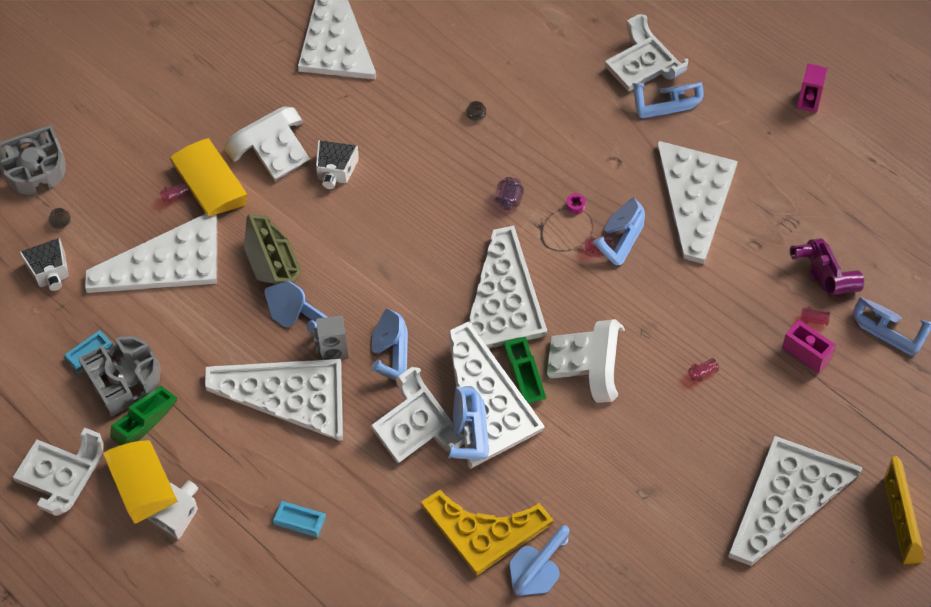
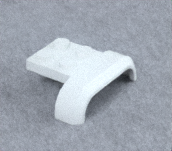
[605,14,688,92]
[225,106,310,181]
[547,319,625,403]
[370,367,464,464]
[13,428,103,516]

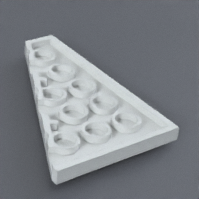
[298,0,376,79]
[657,141,738,264]
[85,214,217,293]
[469,226,548,349]
[449,321,545,469]
[205,359,343,441]
[728,436,863,566]

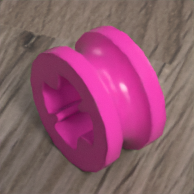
[566,194,586,214]

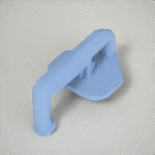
[632,82,704,118]
[592,197,645,266]
[265,281,328,334]
[853,297,931,355]
[371,309,408,381]
[448,387,489,459]
[510,525,570,596]

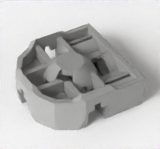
[0,125,66,195]
[78,336,161,417]

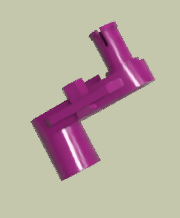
[789,238,864,296]

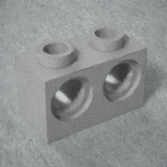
[313,315,349,360]

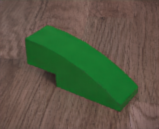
[503,336,546,404]
[110,386,177,445]

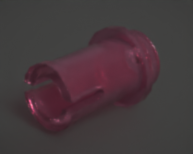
[160,182,189,203]
[585,236,613,254]
[800,306,830,326]
[688,358,719,381]

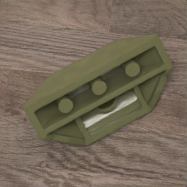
[244,214,302,284]

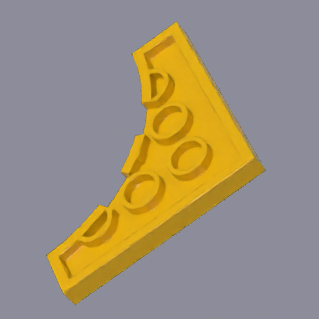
[421,490,554,576]

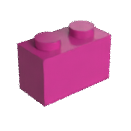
[797,63,828,113]
[782,320,836,373]

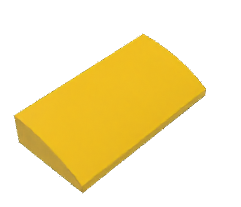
[170,138,248,217]
[103,440,178,524]
[883,456,924,564]

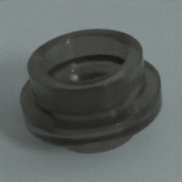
[466,101,486,121]
[49,208,71,228]

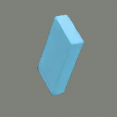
[63,330,113,373]
[273,501,326,538]

